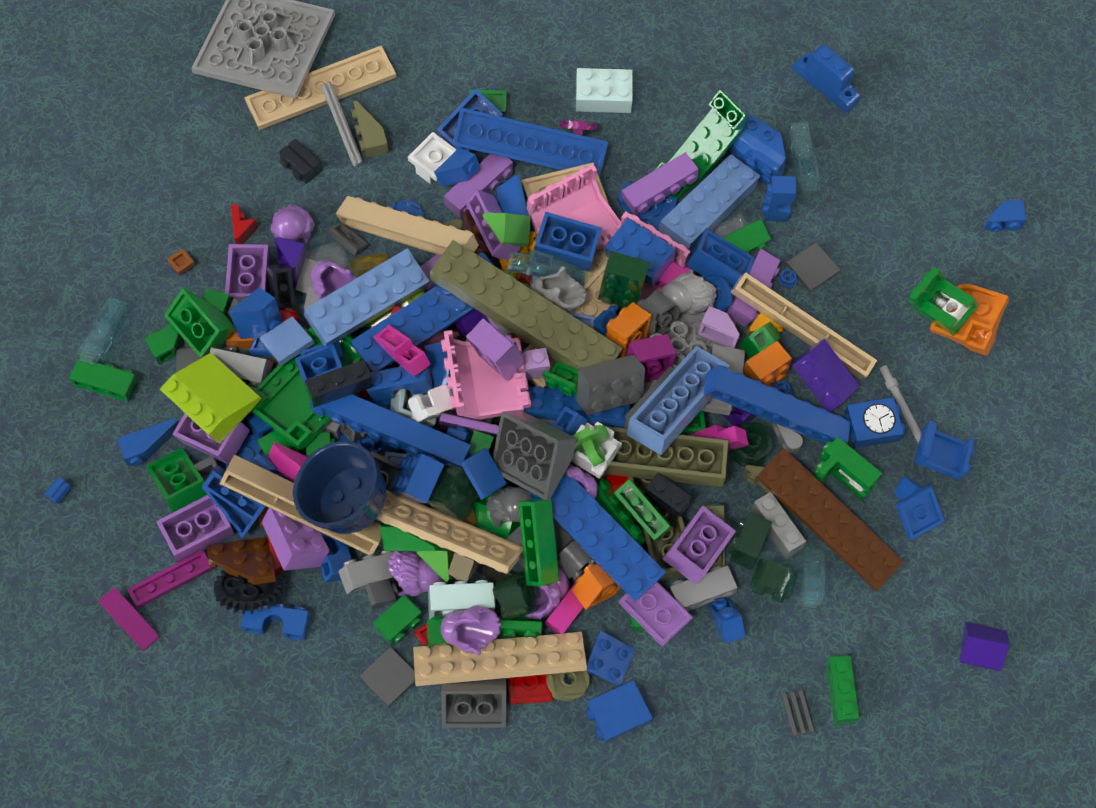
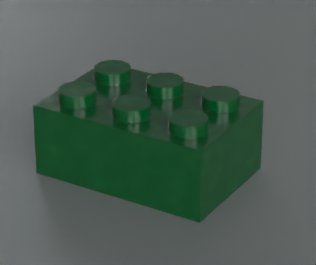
[597,251,650,309]

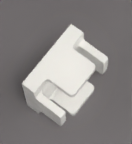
[408,132,457,183]
[408,385,456,423]
[571,422,622,479]

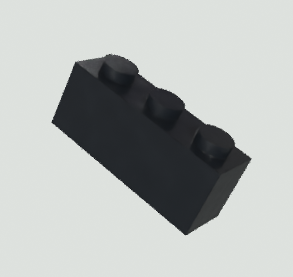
[305,360,372,408]

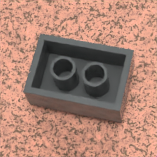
[576,355,645,415]

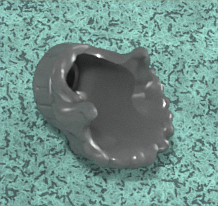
[486,486,533,527]

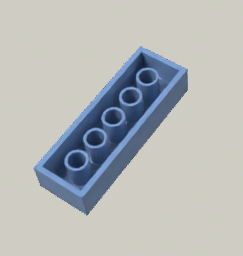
[658,154,760,253]
[304,248,429,347]
[627,346,730,455]

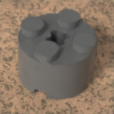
[637,290,680,335]
[557,540,594,580]

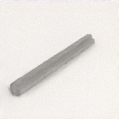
[322,82,362,167]

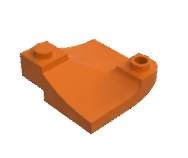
[930,284,1010,356]

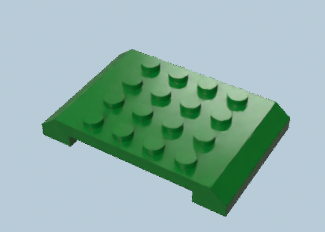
[250,327,371,449]

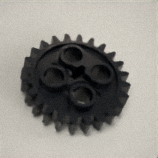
[214,570,283,614]

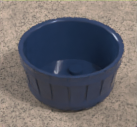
[293,441,386,534]

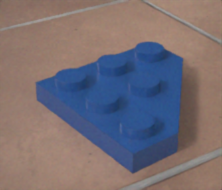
[617,182,677,231]

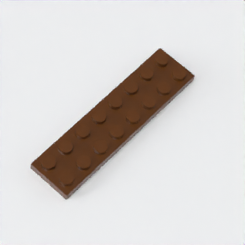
[756,448,904,592]

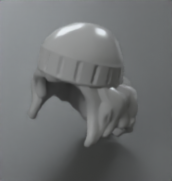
[530,266,587,311]
[661,269,717,315]

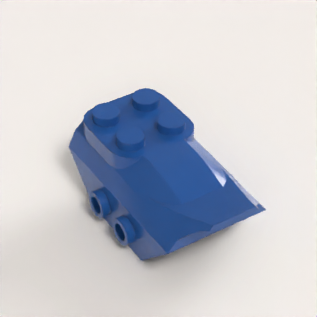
[728,114,786,185]

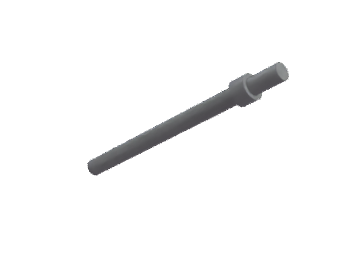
[880,365,935,472]

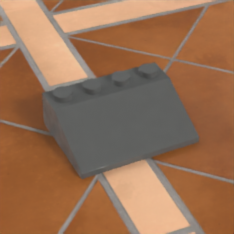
[493,410,577,500]

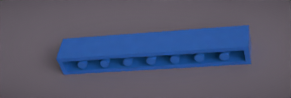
[704,365,851,444]
[310,395,471,473]

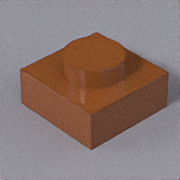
[167,248,195,276]

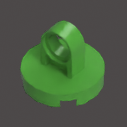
[573,425,609,466]

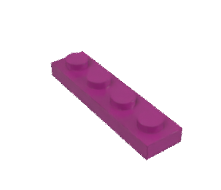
[127,550,213,609]

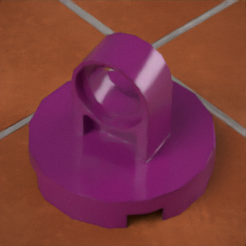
[560,119,598,136]

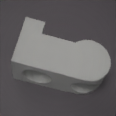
[772,423,803,455]

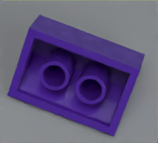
[792,338,859,412]

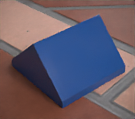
[460,448,507,500]

